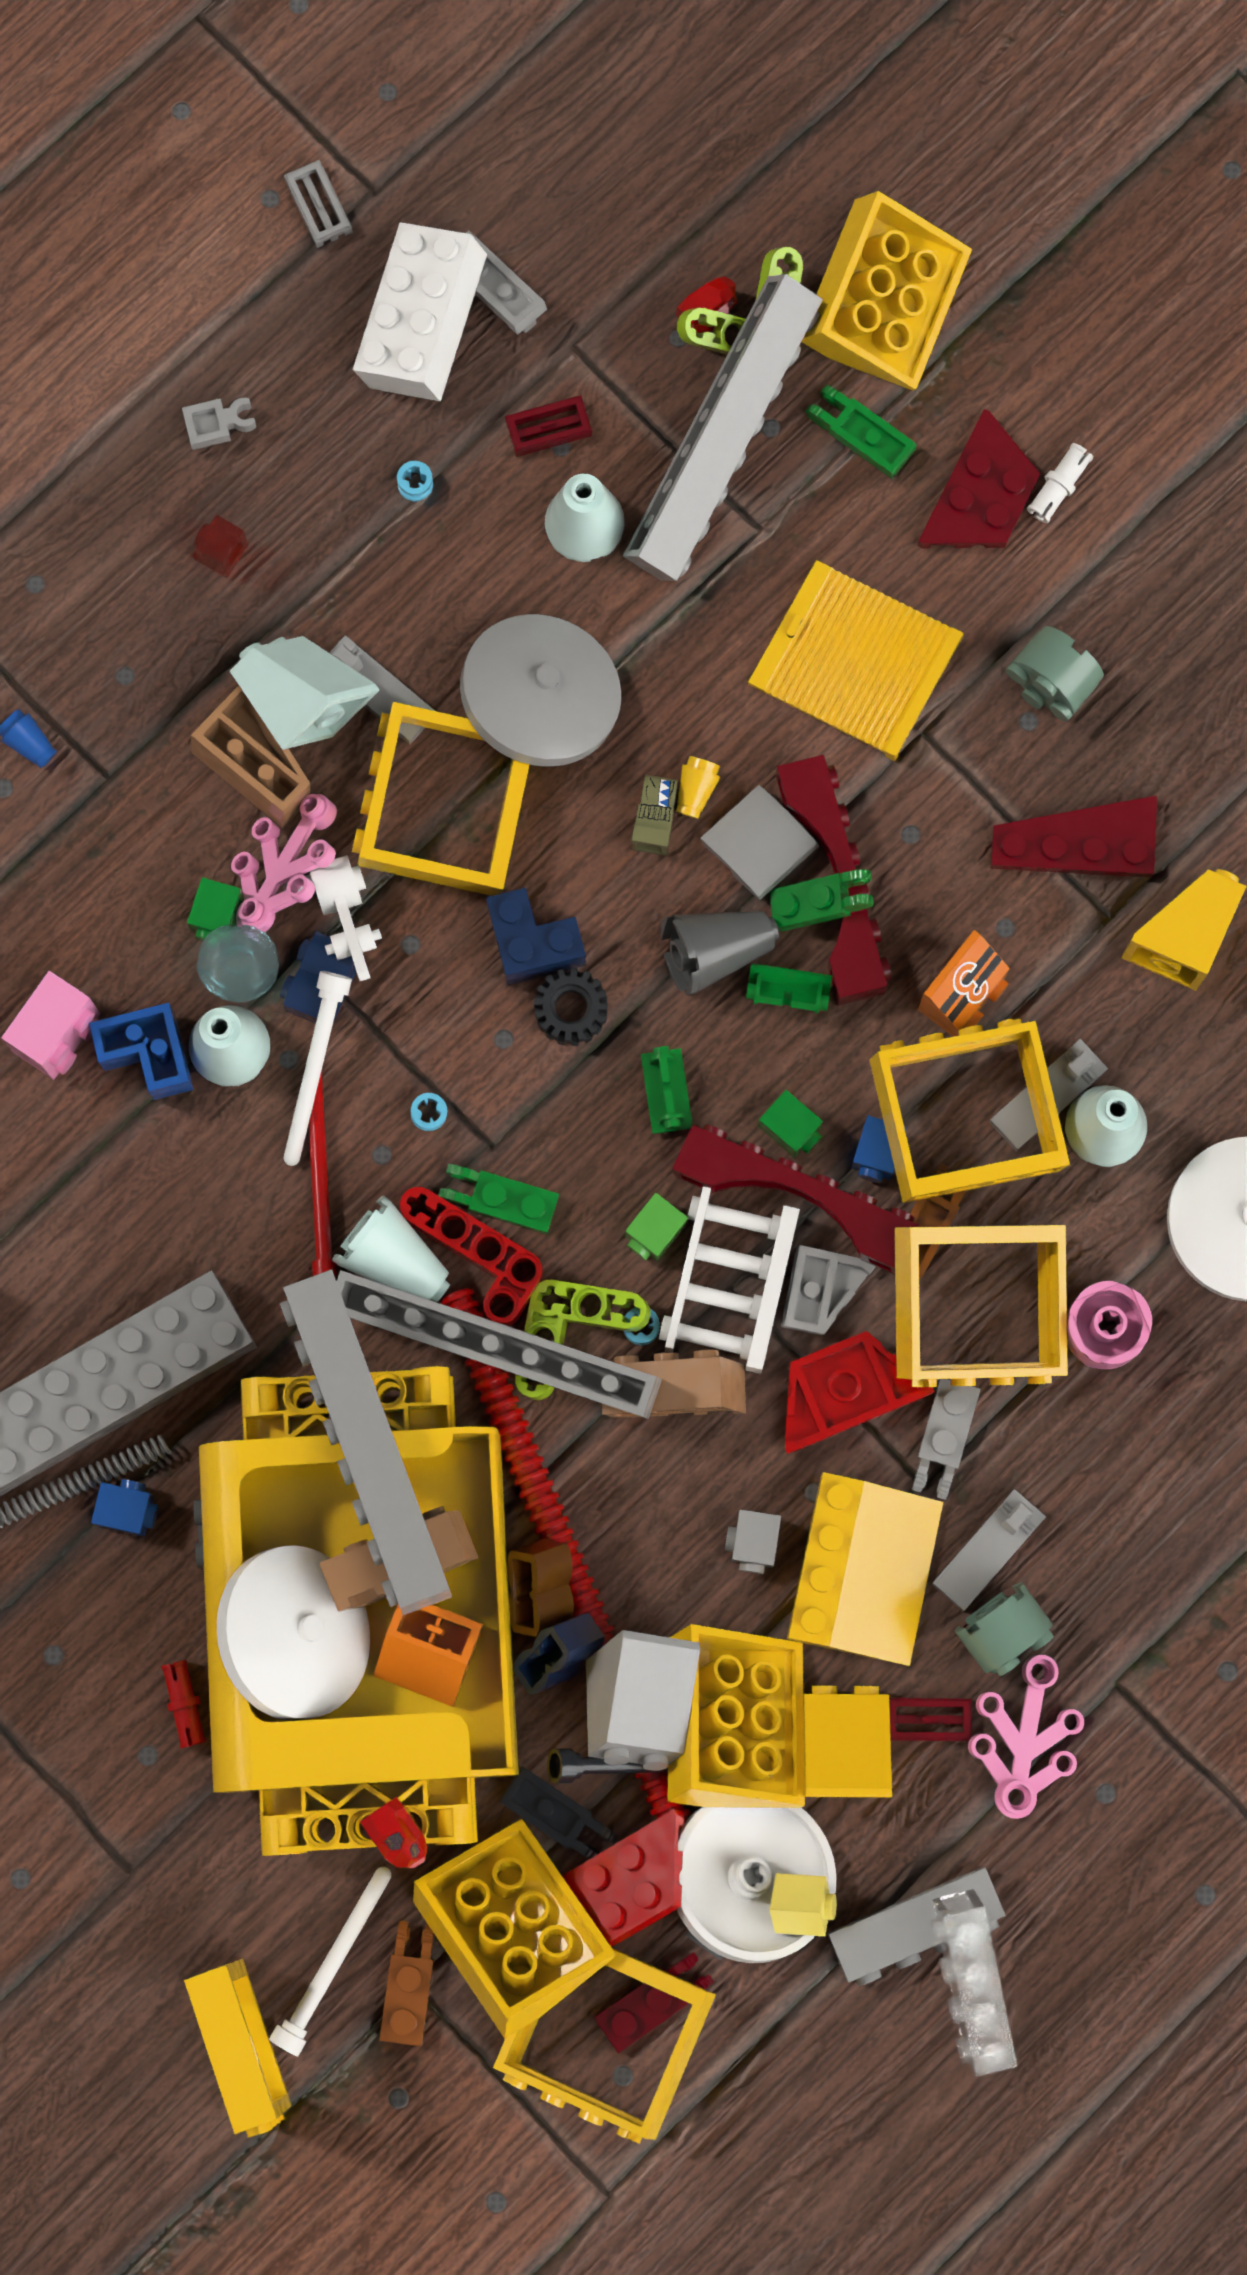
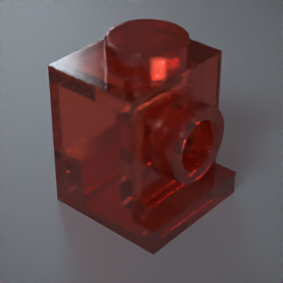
[193,515,248,579]

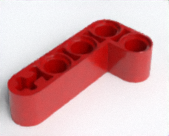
[400,1187,543,1327]

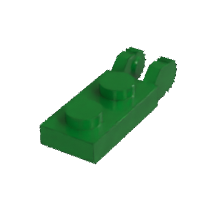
[805,385,917,479]
[770,869,874,932]
[439,1164,559,1235]

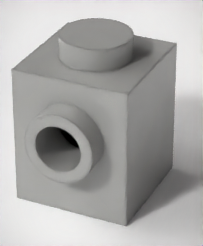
[725,1510,781,1574]

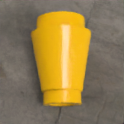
[676,756,721,819]

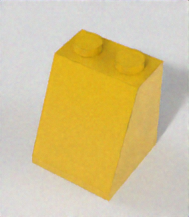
[1122,869,1246,991]
[803,1686,892,1797]

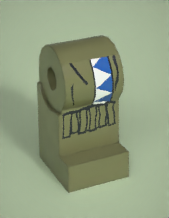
[632,775,678,856]

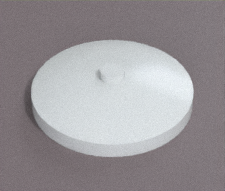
[1167,1137,1247,1301]
[217,1545,370,1721]
[677,1807,836,1963]

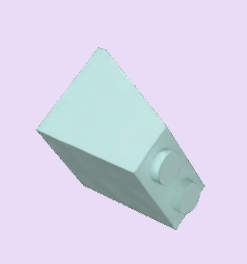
[230,636,379,750]

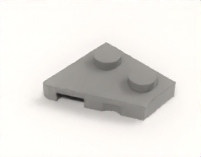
[781,1245,875,1336]

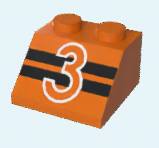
[918,930,1010,1037]

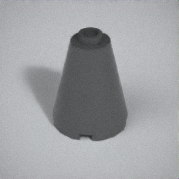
[661,911,779,996]

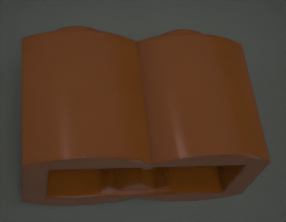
[507,1539,574,1637]

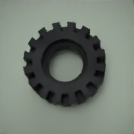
[534,968,608,1046]

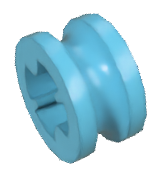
[397,461,433,501]
[410,1093,447,1131]
[624,1307,660,1346]

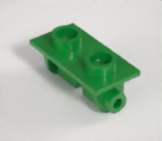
[746,963,832,1014]
[641,1046,692,1134]

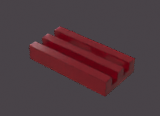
[505,395,592,457]
[889,1698,972,1741]

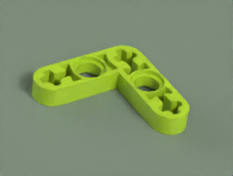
[677,247,803,354]
[515,1280,651,1400]

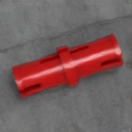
[161,1660,207,1749]

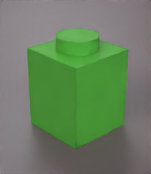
[625,1193,688,1262]

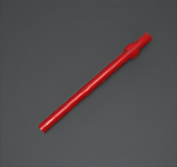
[308,1070,338,1278]

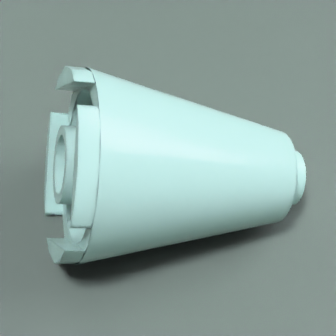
[545,474,625,562]
[189,1005,270,1087]
[1065,1085,1147,1167]
[333,1195,450,1302]

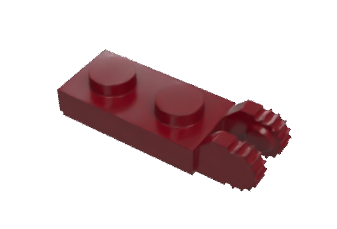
[594,1952,714,2054]

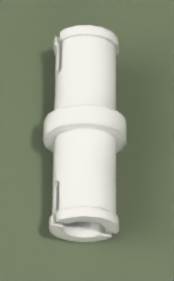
[1027,443,1093,523]

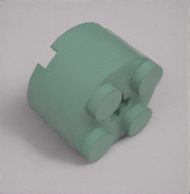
[1006,626,1104,722]
[954,1582,1054,1676]

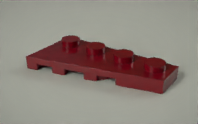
[990,795,1157,878]

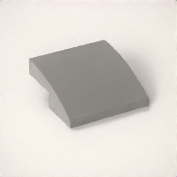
[700,785,819,900]

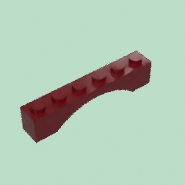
[776,754,892,1006]
[672,1124,919,1275]

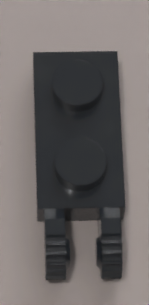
[499,1766,619,1859]

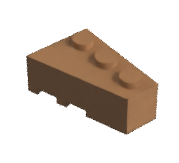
[191,685,310,828]
[602,1350,746,1418]
[319,1506,479,1612]

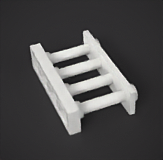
[659,1187,800,1374]

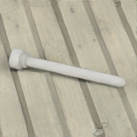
[284,971,352,1166]
[269,1867,391,2057]

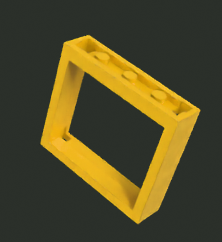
[352,702,529,896]
[869,1018,1070,1203]
[895,1225,1068,1387]
[493,1947,716,2144]
[184,1959,292,2138]

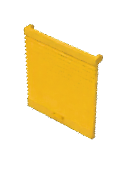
[748,560,964,761]

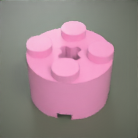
[1067,1281,1152,1369]

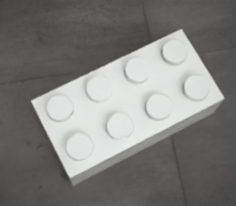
[353,222,487,401]

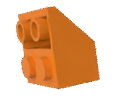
[373,1604,484,1707]

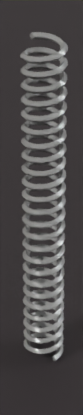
[0,1434,172,1528]

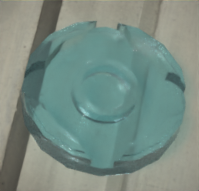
[197,924,279,1002]

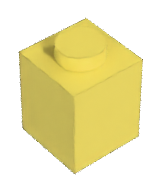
[770,1873,837,1936]

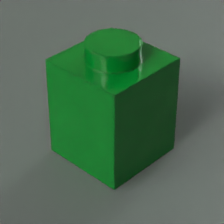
[187,877,244,945]
[757,1090,823,1159]

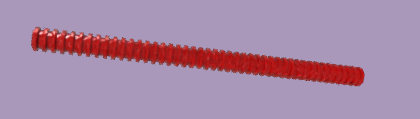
[439,1288,691,1834]

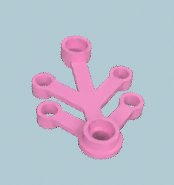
[231,794,337,934]
[968,1655,1084,1819]

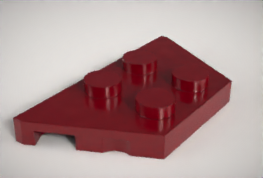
[917,409,1040,548]

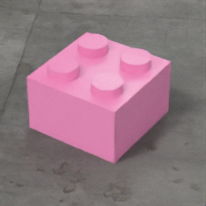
[1,971,101,1080]

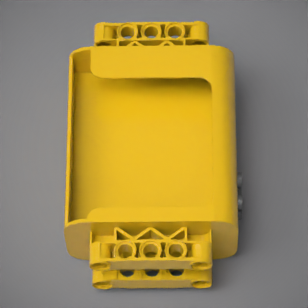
[194,1366,519,1856]

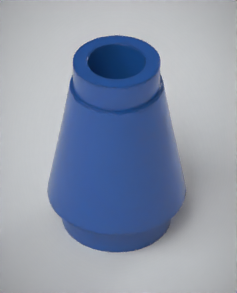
[0,709,57,769]

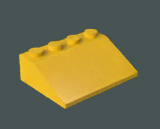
[801,191,972,391]
[787,1472,943,1666]
[668,1624,805,1808]
[413,1819,616,2039]

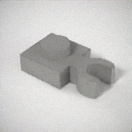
[182,398,256,450]

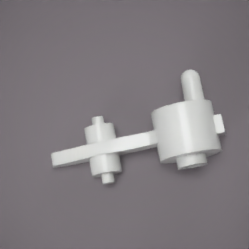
[283,855,382,981]

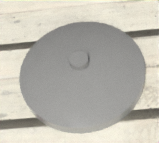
[460,614,621,766]

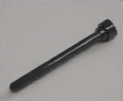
[547,1748,668,1783]

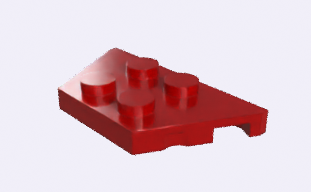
[784,1331,935,1455]
[562,1809,684,1947]

